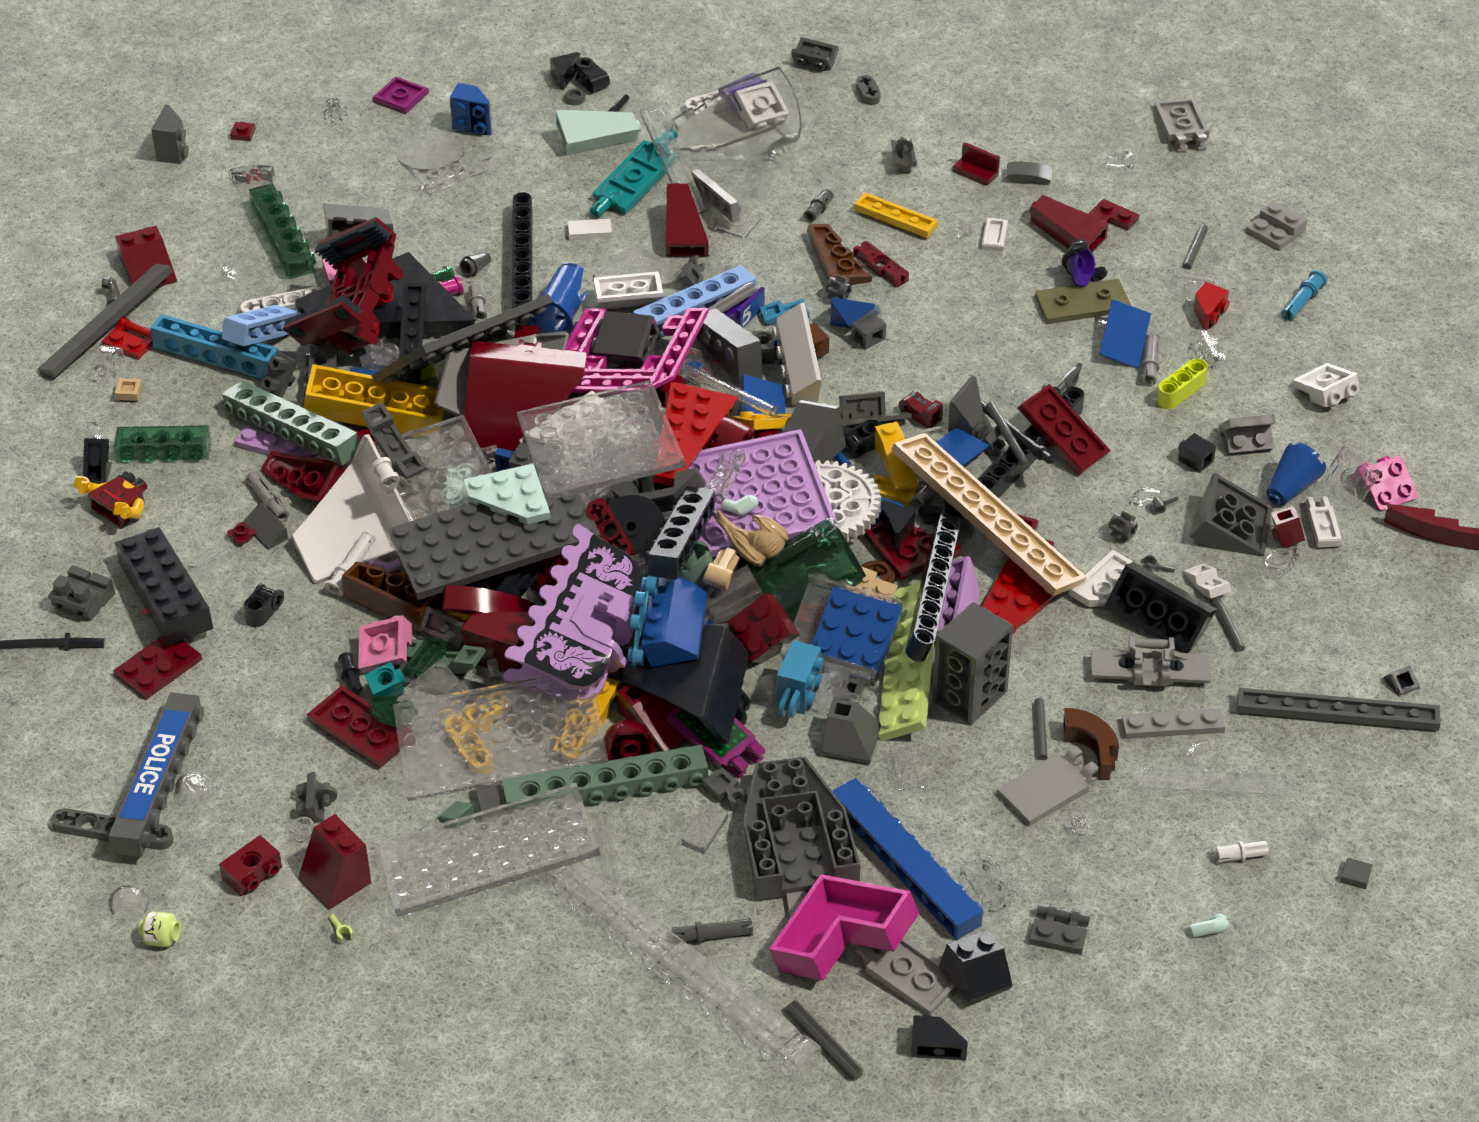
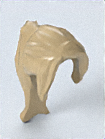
[715,510,789,567]

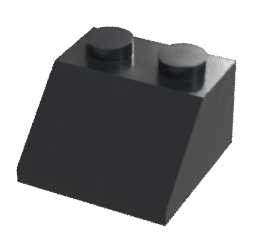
[938,930,1013,1003]

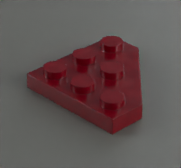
[864,522,962,580]

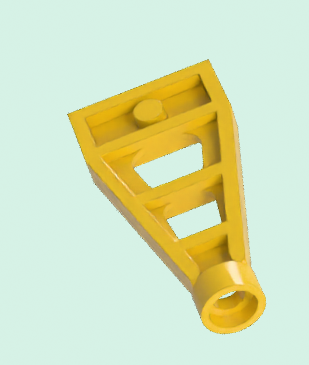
[731,411,792,430]

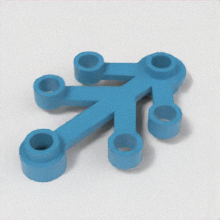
[628,576,659,667]

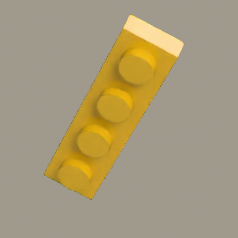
[854,192,938,239]

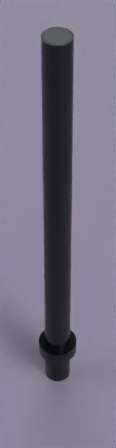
[980,398,1054,464]

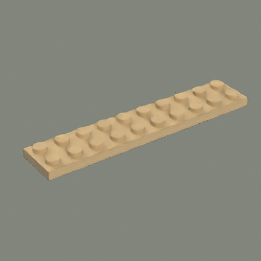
[891,433,1087,596]

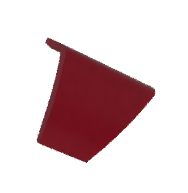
[462,339,586,454]

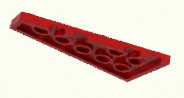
[653,382,738,486]
[982,557,1061,635]

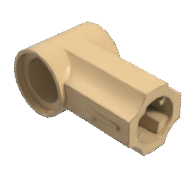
[703,547,740,591]

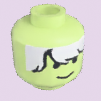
[138,911,181,947]

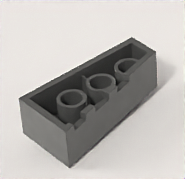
[696,308,763,387]

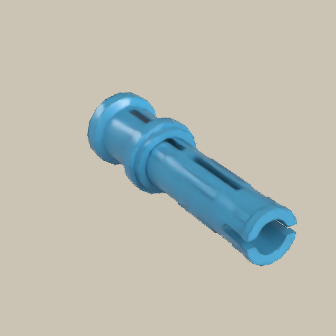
[1281,270,1327,321]

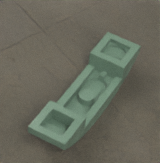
[407,639,486,674]

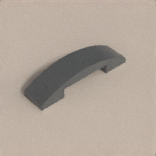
[361,402,428,480]

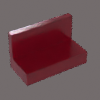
[952,142,1000,186]

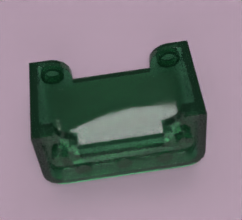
[750,517,866,622]

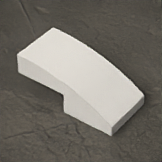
[1184,563,1231,599]

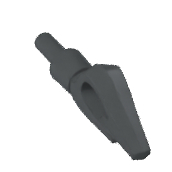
[1053,363,1082,394]

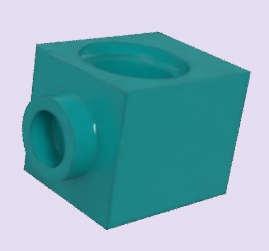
[364,662,406,704]

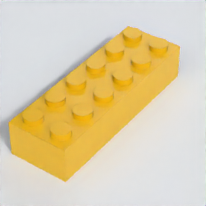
[303,364,444,440]

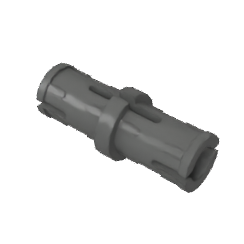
[803,189,834,222]

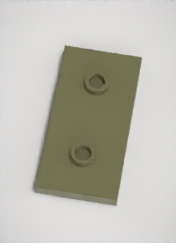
[1035,279,1131,324]

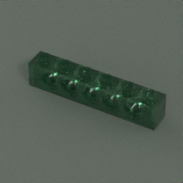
[249,183,316,279]

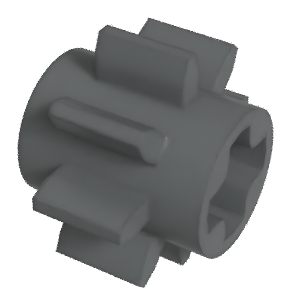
[825,274,852,299]
[1108,511,1138,540]

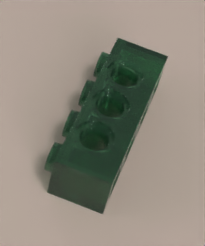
[114,425,211,462]

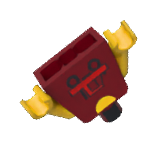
[73,476,148,528]

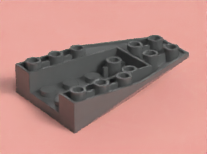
[743,756,860,900]

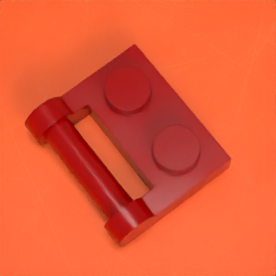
[102,317,153,360]

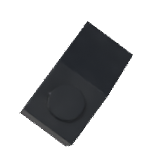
[911,1015,968,1061]

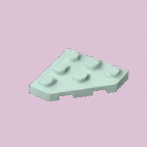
[464,464,551,524]

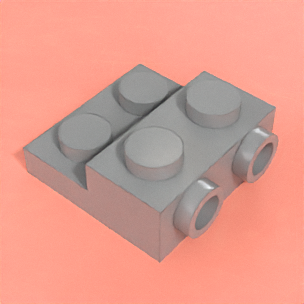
[1246,200,1307,251]

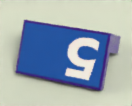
[725,287,765,328]

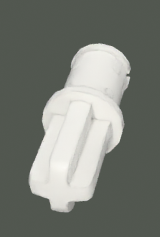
[1215,841,1268,863]

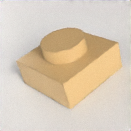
[115,378,143,401]

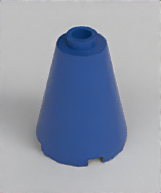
[1266,442,1326,505]

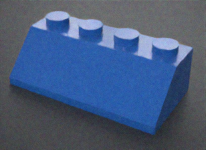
[642,577,708,667]

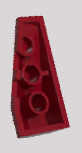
[261,451,346,503]

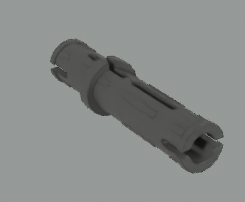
[672,918,753,944]

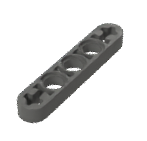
[51,808,174,850]

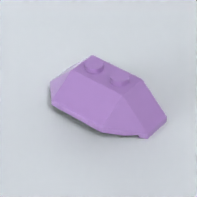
[936,556,980,635]

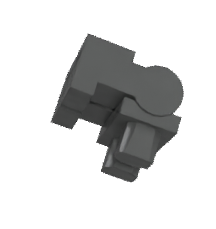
[48,565,116,620]

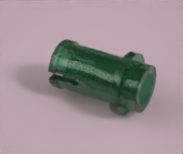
[431,266,455,283]

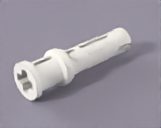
[324,531,376,597]

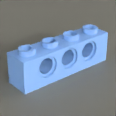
[222,305,298,346]

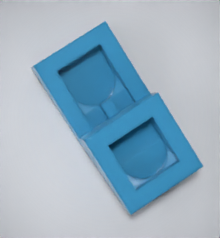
[760,298,810,325]

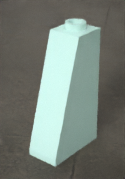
[555,110,641,155]

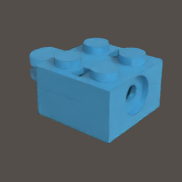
[777,640,824,719]

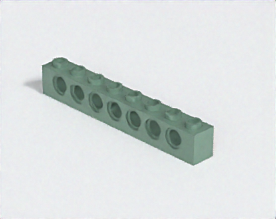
[222,380,360,465]
[502,745,708,818]

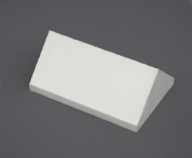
[594,272,663,310]

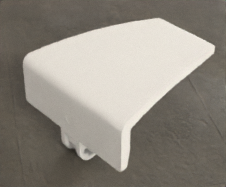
[292,434,413,583]

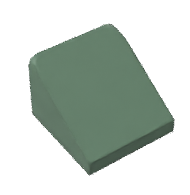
[438,801,475,831]

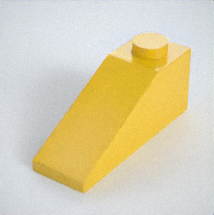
[875,422,919,491]

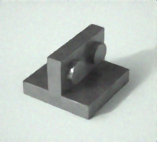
[1218,414,1276,454]

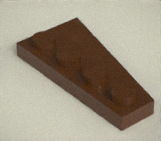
[807,224,873,284]

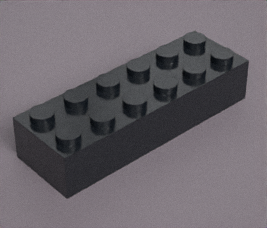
[114,527,214,645]

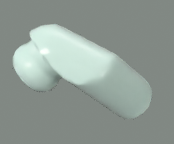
[1191,913,1229,937]

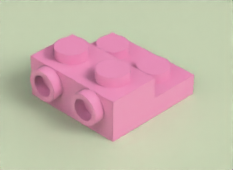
[358,615,412,673]

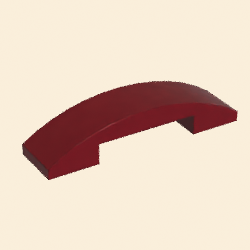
[442,585,537,614]

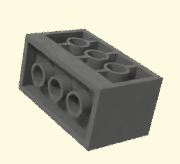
[932,602,1013,725]

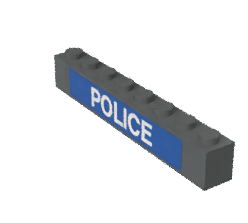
[108,692,204,857]

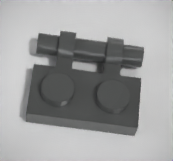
[1029,904,1091,955]

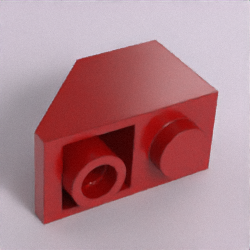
[1194,281,1230,330]

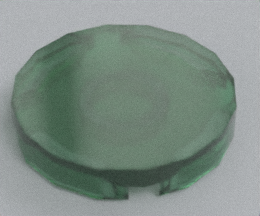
[369,695,419,728]

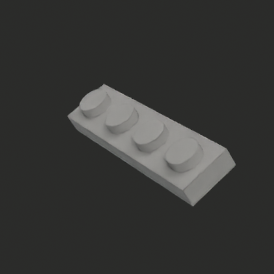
[691,169,741,223]
[1121,708,1225,739]

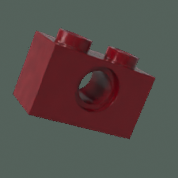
[219,835,282,896]

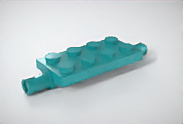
[590,127,678,218]

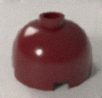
[603,719,655,761]

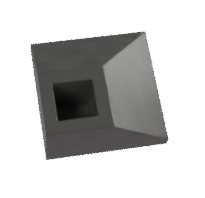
[821,698,881,764]

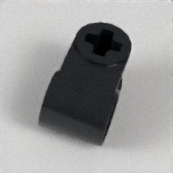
[576,57,610,93]
[844,419,882,459]
[244,583,284,627]

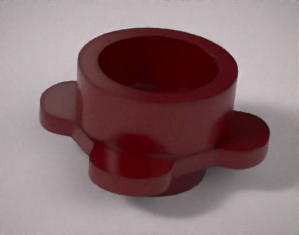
[227,522,256,544]

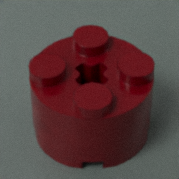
[708,416,755,449]

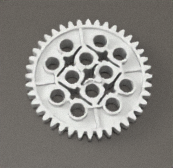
[790,460,881,548]

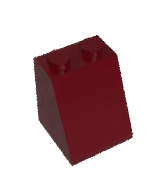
[461,612,535,674]
[298,814,372,910]

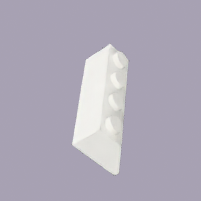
[772,303,821,405]

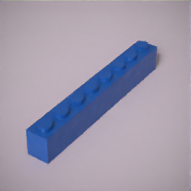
[832,778,983,940]

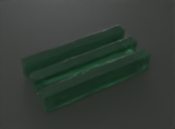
[403,637,450,681]

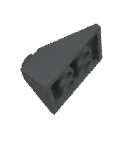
[1190,473,1273,557]

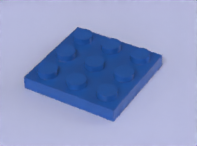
[812,587,903,676]

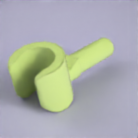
[329,914,353,944]

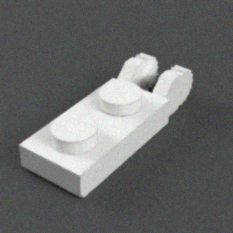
[1306,496,1342,548]

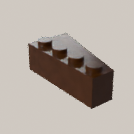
[342,561,445,632]

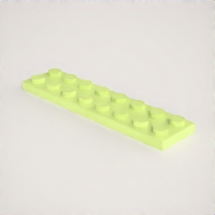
[878,581,934,741]

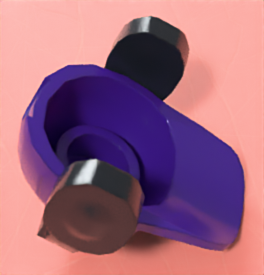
[1061,238,1108,287]

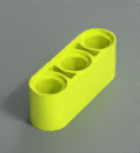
[1157,359,1208,409]

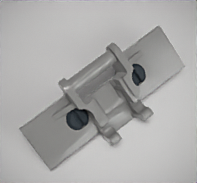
[1091,635,1211,687]

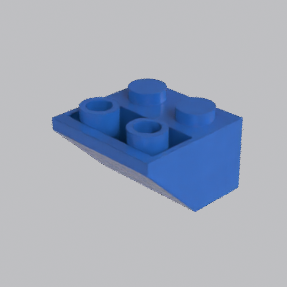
[449,83,492,136]

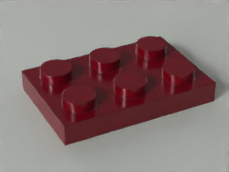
[113,636,203,700]

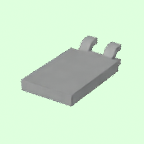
[1154,98,1209,153]
[997,746,1099,826]
[855,936,956,1015]

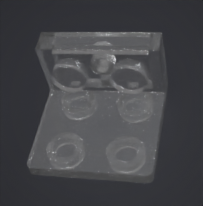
[403,660,472,727]

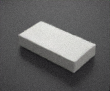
[981,218,1008,252]
[568,219,612,240]

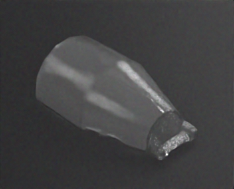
[658,66,802,162]

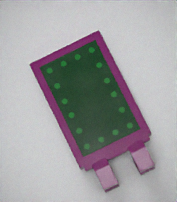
[666,707,766,778]

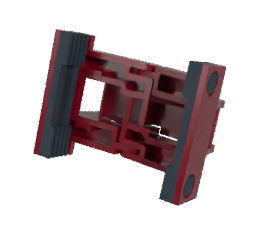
[283,217,404,355]

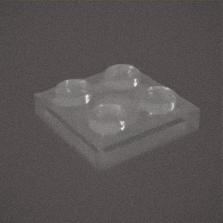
[1318,446,1382,510]

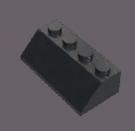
[1104,562,1217,653]

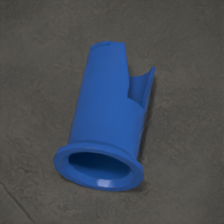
[527,262,589,335]

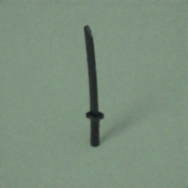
[0,633,105,651]

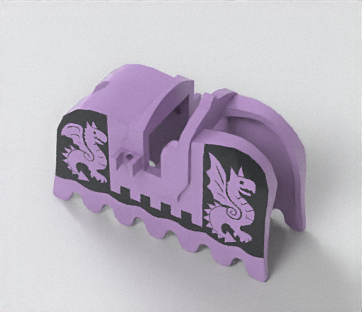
[503,524,642,705]

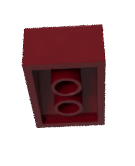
[115,225,177,288]

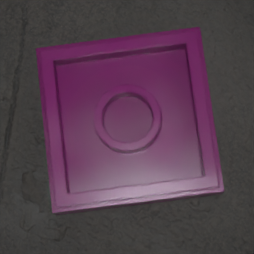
[372,76,429,114]

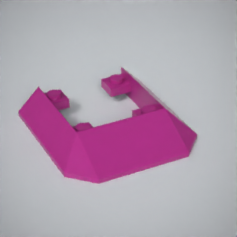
[565,308,709,393]

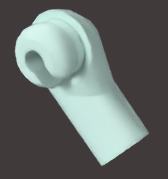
[722,495,758,515]

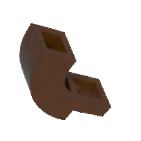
[1063,708,1119,780]

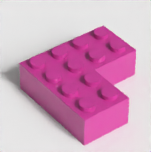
[769,874,919,981]

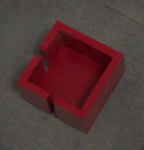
[727,593,800,663]

